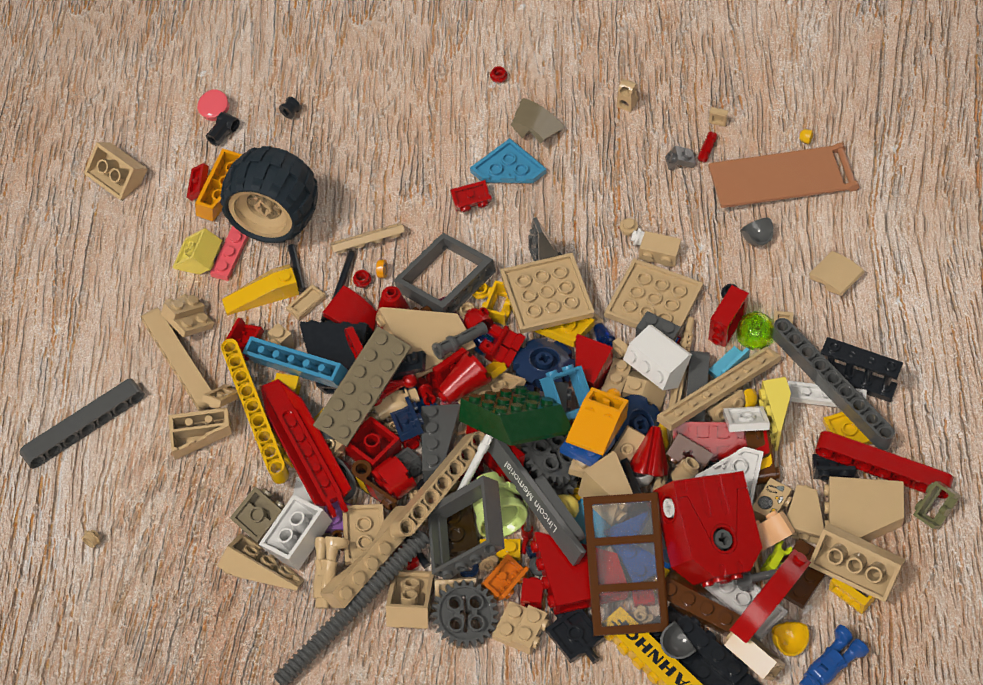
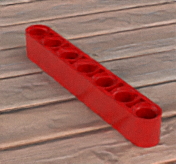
[815,431,953,499]

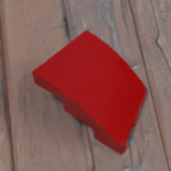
[322,285,377,331]

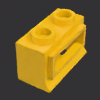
[482,280,512,326]

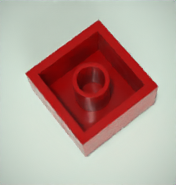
[345,416,402,470]

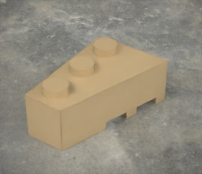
[168,407,232,460]

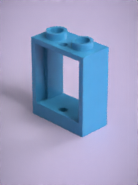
[539,364,590,420]

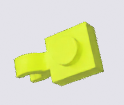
[760,540,792,572]

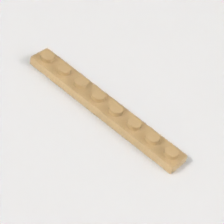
[657,346,781,431]
[568,358,632,478]

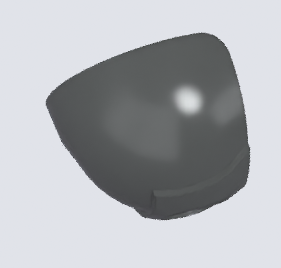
[740,217,773,247]
[660,621,696,659]

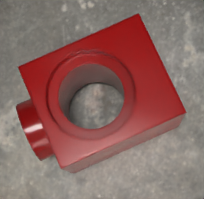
[520,577,544,610]

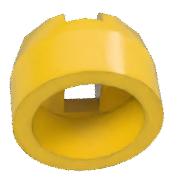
[799,129,814,144]

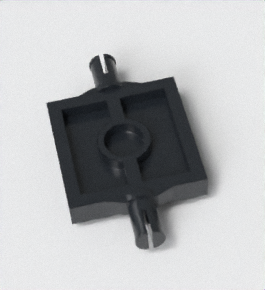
[546,608,605,664]

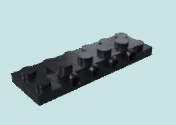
[649,605,761,685]

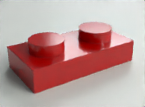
[186,163,209,201]

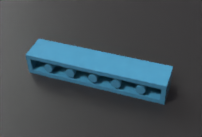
[242,336,349,388]

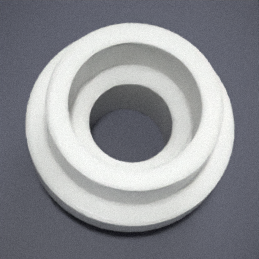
[630,228,645,246]

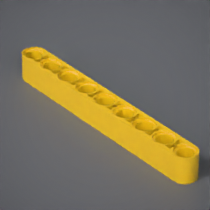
[221,339,289,484]

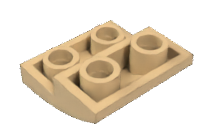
[809,251,864,296]

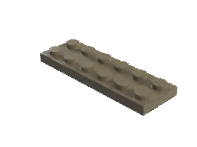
[313,326,411,447]

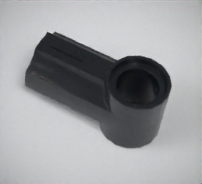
[206,112,240,146]

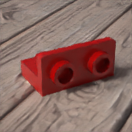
[431,347,467,386]

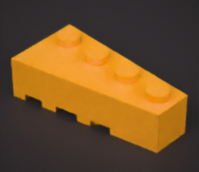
[195,148,242,221]

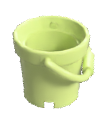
[472,472,528,538]

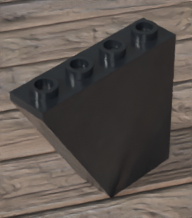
[300,320,374,394]

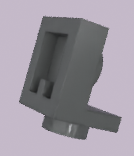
[394,447,423,479]

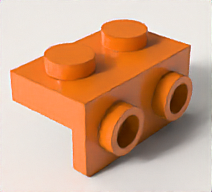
[481,554,529,601]

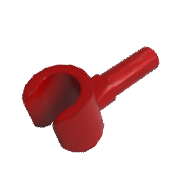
[521,525,533,554]

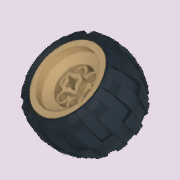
[220,146,318,243]

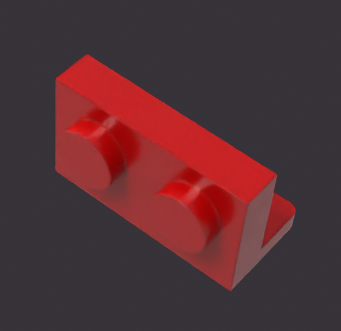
[450,180,492,213]
[224,318,264,361]

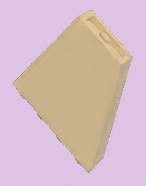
[376,307,476,379]
[824,476,904,542]

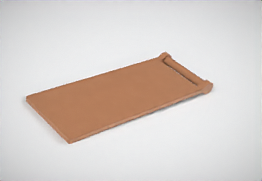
[708,142,860,208]

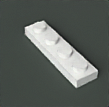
[788,381,867,407]

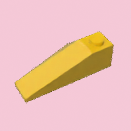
[222,264,299,316]

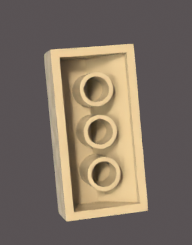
[809,524,906,602]

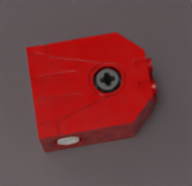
[653,471,763,588]

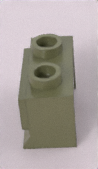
[913,481,962,529]

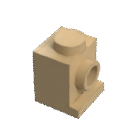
[267,323,294,348]

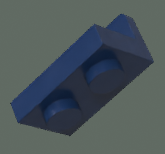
[390,396,424,442]

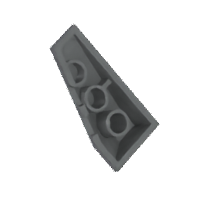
[528,217,562,261]

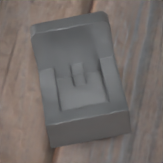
[665,146,696,170]

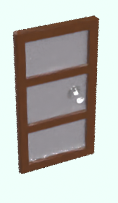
[583,492,669,637]

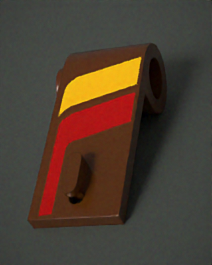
[745,430,780,485]
[352,460,398,510]

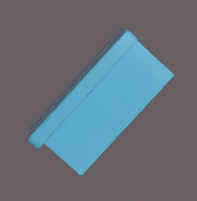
[708,346,750,379]

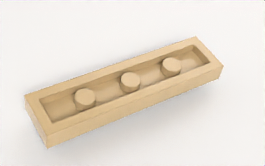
[330,223,405,254]

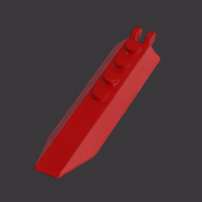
[260,379,351,518]

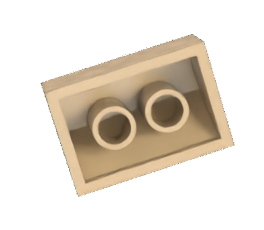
[84,142,147,200]

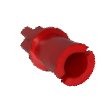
[416,377,436,405]

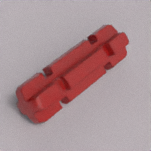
[698,131,717,163]

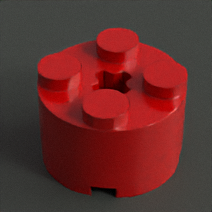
[371,455,417,501]

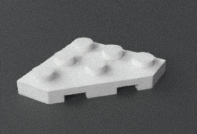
[694,447,764,503]

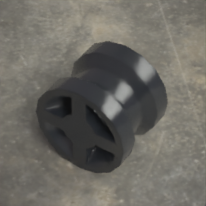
[279,97,301,119]

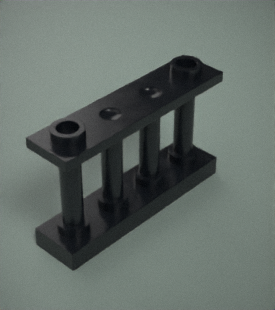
[821,337,903,403]

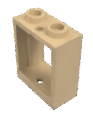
[725,632,786,681]

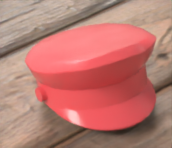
[197,89,230,121]

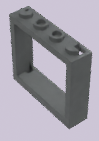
[394,233,496,313]
[428,475,505,579]

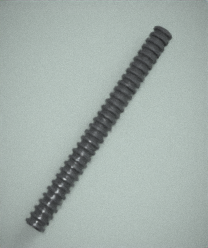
[273,530,430,685]

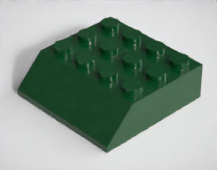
[459,386,571,446]

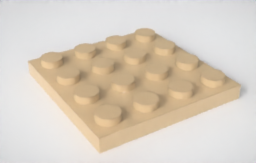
[500,253,595,334]
[604,258,704,342]

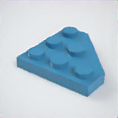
[470,138,547,183]

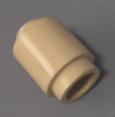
[671,457,699,481]

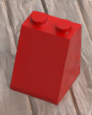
[576,334,613,389]

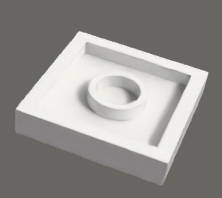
[723,406,770,432]

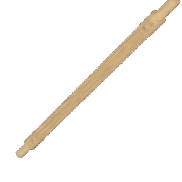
[653,317,695,490]

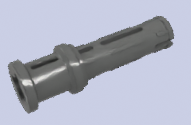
[432,322,488,359]

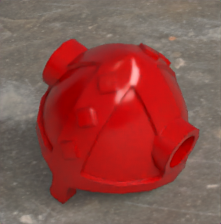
[464,307,493,336]

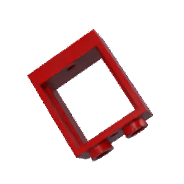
[708,285,749,347]

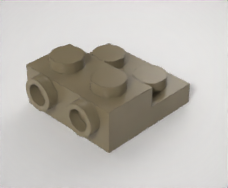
[230,487,285,543]

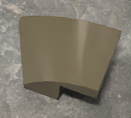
[511,98,565,144]

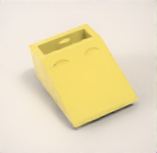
[757,377,791,451]

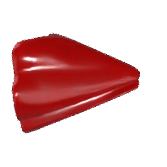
[630,426,668,477]

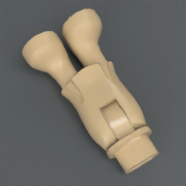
[363,387,420,423]
[313,536,349,609]

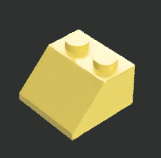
[172,228,222,275]

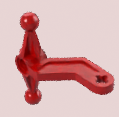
[329,326,417,406]

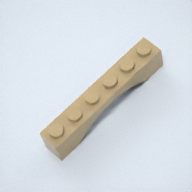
[320,505,417,608]

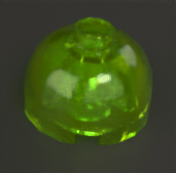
[736,311,774,350]

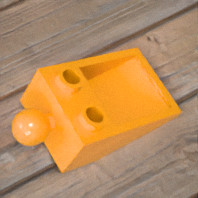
[566,387,629,456]

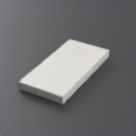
[701,580,788,642]

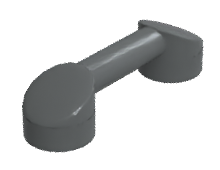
[737,565,781,591]

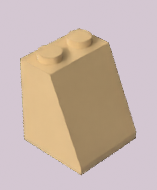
[578,451,633,526]

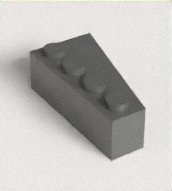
[421,404,460,484]

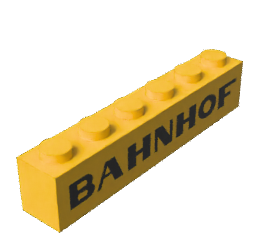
[602,607,703,685]

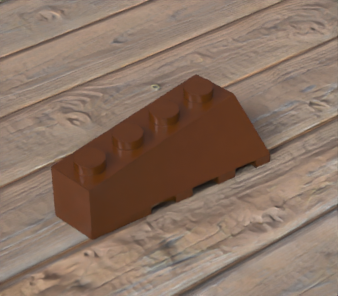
[656,570,740,637]

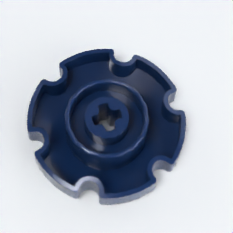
[513,338,575,391]
[614,394,660,446]

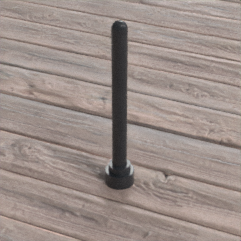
[321,250,355,323]

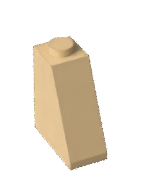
[787,484,824,545]

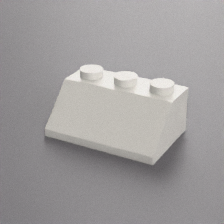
[623,325,692,390]
[259,495,333,570]

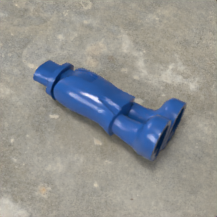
[799,625,869,685]

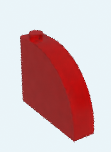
[729,549,811,644]

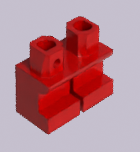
[479,324,526,368]

